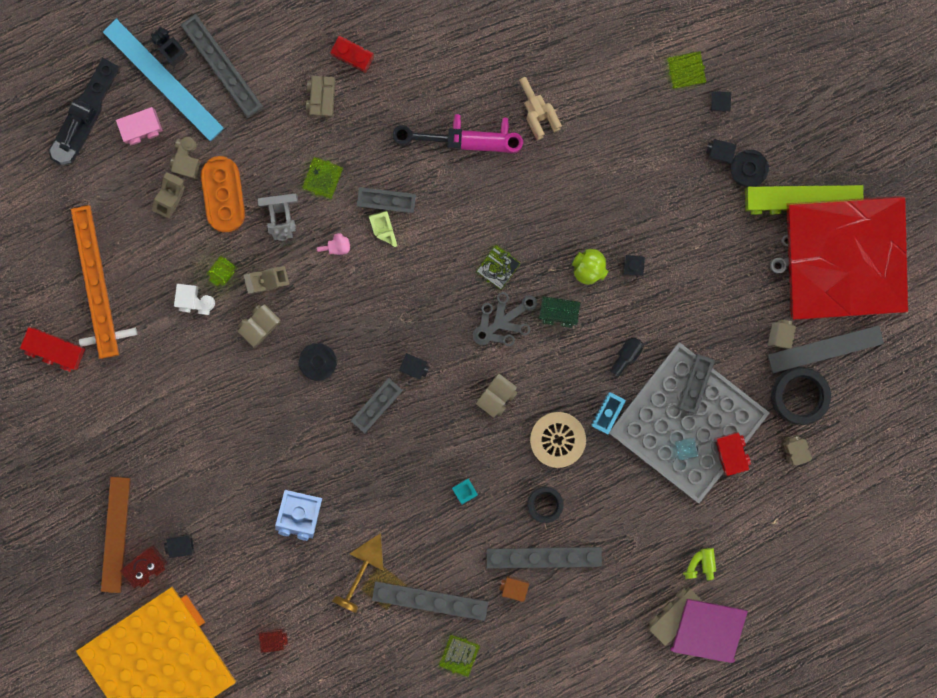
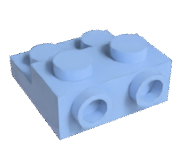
[275,490,322,541]

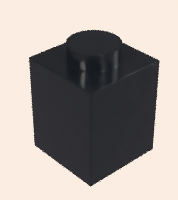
[706,139,737,165]
[622,255,645,277]
[399,353,430,380]
[164,534,195,558]

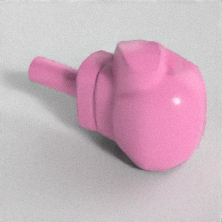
[317,233,350,255]

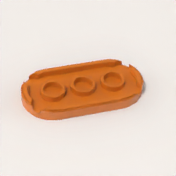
[201,156,245,233]

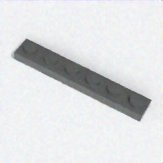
[487,547,602,568]
[372,581,488,621]

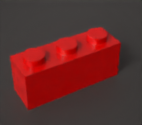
[20,327,86,372]

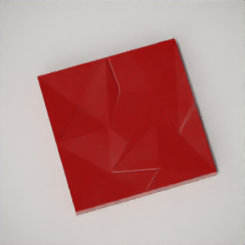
[787,196,908,320]

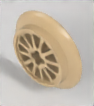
[530,412,586,468]

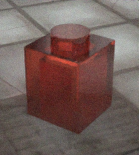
[259,628,288,653]

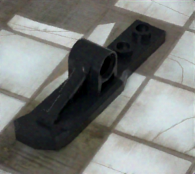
[48,57,121,166]

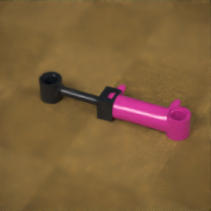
[393,114,523,154]

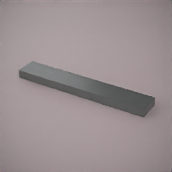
[181,14,263,118]
[767,325,884,373]

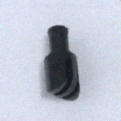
[609,338,644,377]

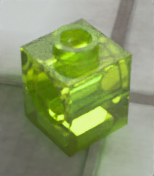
[207,255,238,286]

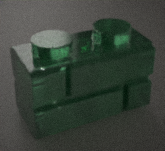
[539,296,581,328]

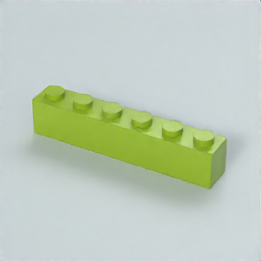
[745,185,864,215]

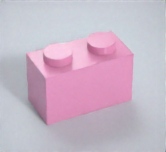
[116,107,163,145]

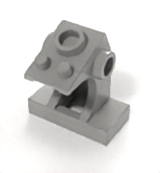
[258,194,298,241]

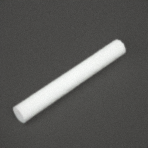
[79,327,137,347]

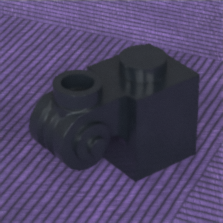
[151,26,188,67]

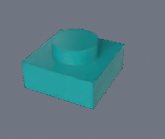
[452,478,478,505]

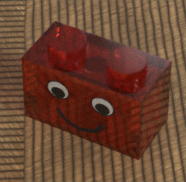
[120,545,167,589]

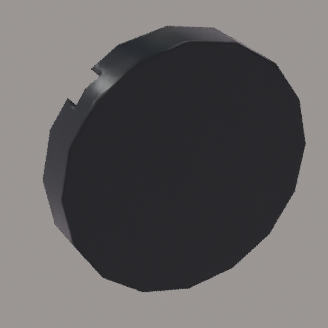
[730,149,769,188]
[299,343,337,381]

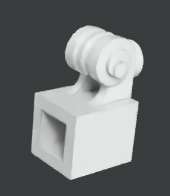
[174,284,215,315]

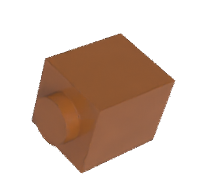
[499,576,529,602]

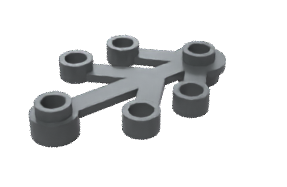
[473,292,537,346]

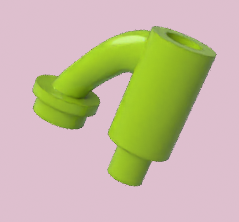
[683,548,716,580]

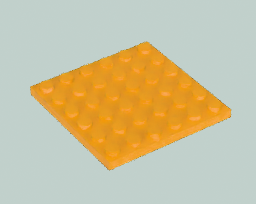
[76,586,236,698]

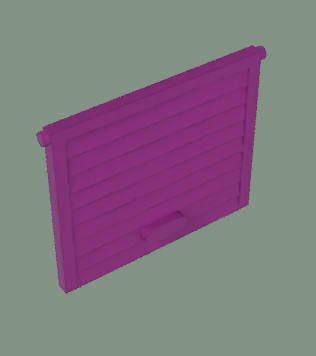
[670,599,748,663]

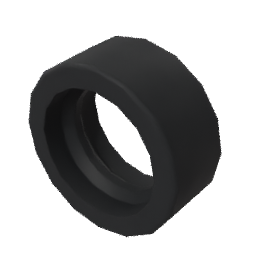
[527,486,564,523]

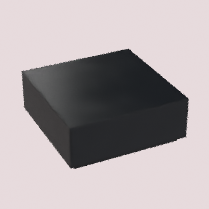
[711,91,731,112]

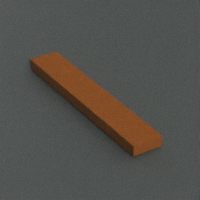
[101,476,131,593]

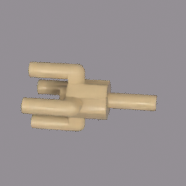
[519,77,562,141]

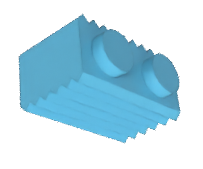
[590,392,626,434]

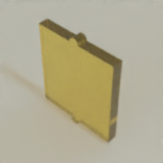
[361,566,407,610]

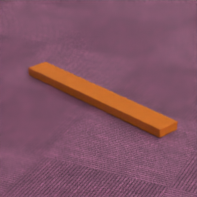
[71,205,119,359]

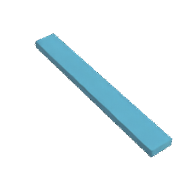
[103,19,224,142]

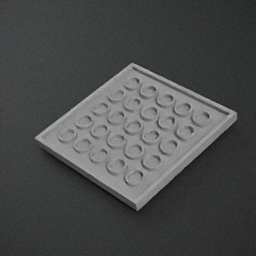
[609,342,770,503]

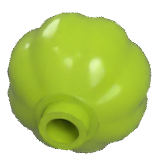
[572,249,608,285]

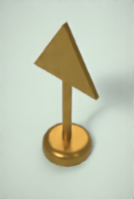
[332,533,384,613]

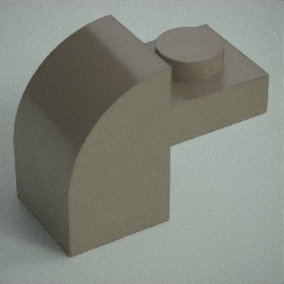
[152,172,185,218]
[244,266,289,294]

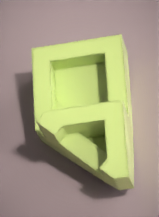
[369,210,397,247]

